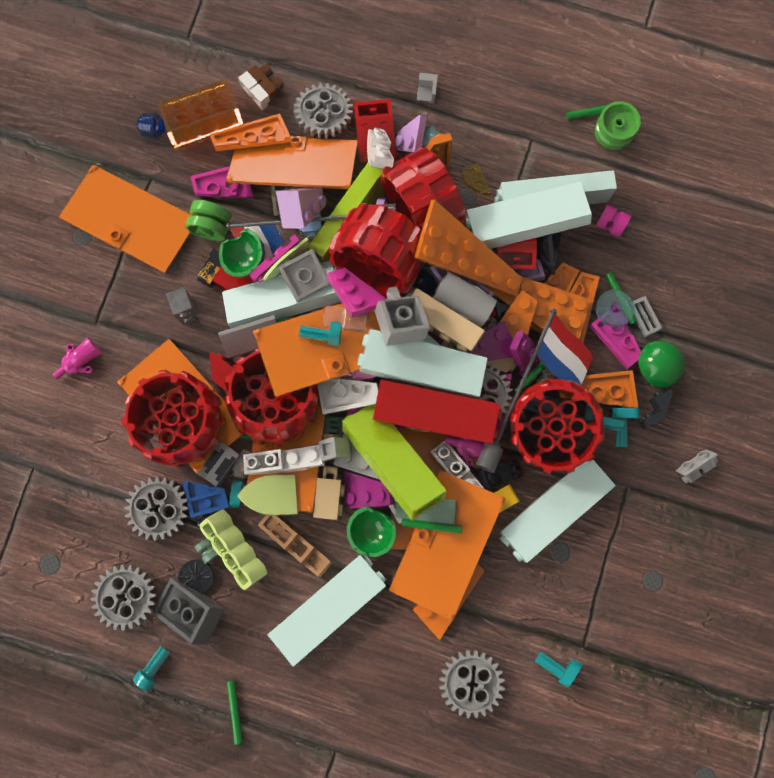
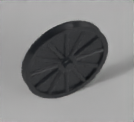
[178,559,214,594]

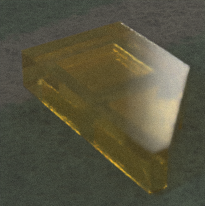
[461,163,491,196]

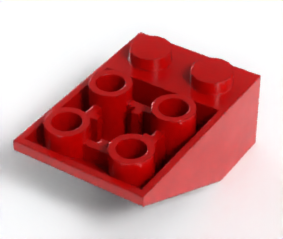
[354,99,397,164]
[497,238,537,269]

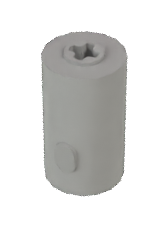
[433,272,497,327]

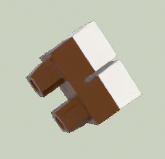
[238,64,284,110]

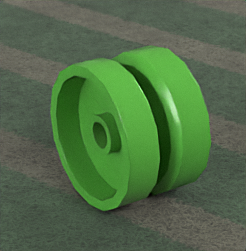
[594,101,641,150]
[185,200,232,241]

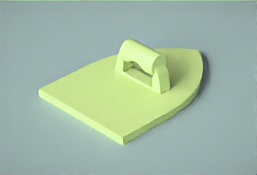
[263,237,309,281]
[237,475,298,515]

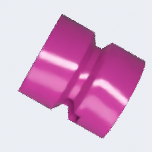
[596,204,631,237]

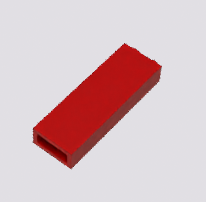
[372,380,502,444]

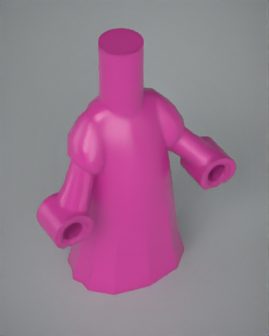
[53,337,102,380]
[445,435,485,466]

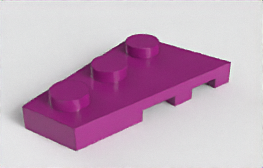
[452,321,513,361]
[510,331,541,388]
[343,470,395,509]

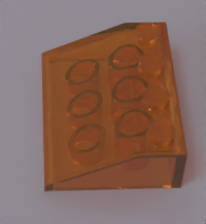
[158,79,243,151]

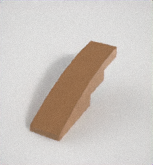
[258,515,332,578]

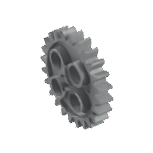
[294,83,353,139]
[477,365,513,421]
[124,476,189,541]
[90,564,157,631]
[439,649,505,718]

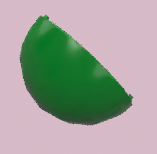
[219,228,265,277]
[638,340,685,389]
[347,507,397,557]

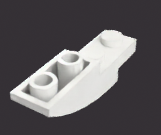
[367,128,394,169]
[430,441,484,489]
[243,445,325,475]

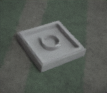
[278,249,330,302]

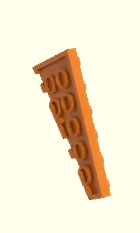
[414,200,522,297]
[485,276,591,340]

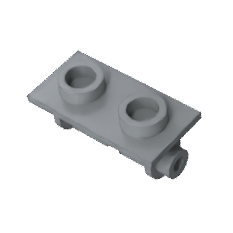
[676,449,718,484]

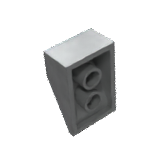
[153,578,225,645]

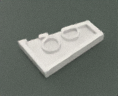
[317,378,379,414]

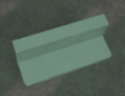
[394,499,457,525]

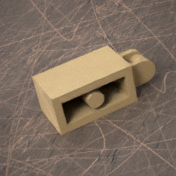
[313,466,345,520]

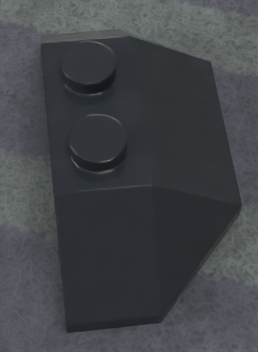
[536,231,562,275]

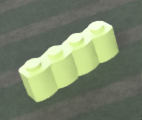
[199,509,268,590]

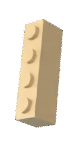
[412,289,484,353]

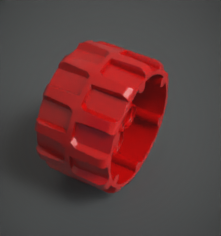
[380,147,466,230]
[329,203,425,297]
[224,348,319,447]
[121,369,226,468]
[510,378,605,474]

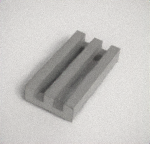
[629,296,663,338]

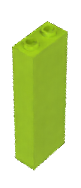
[307,163,385,263]
[342,405,447,520]

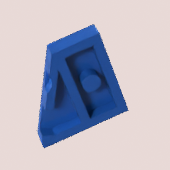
[182,481,230,518]

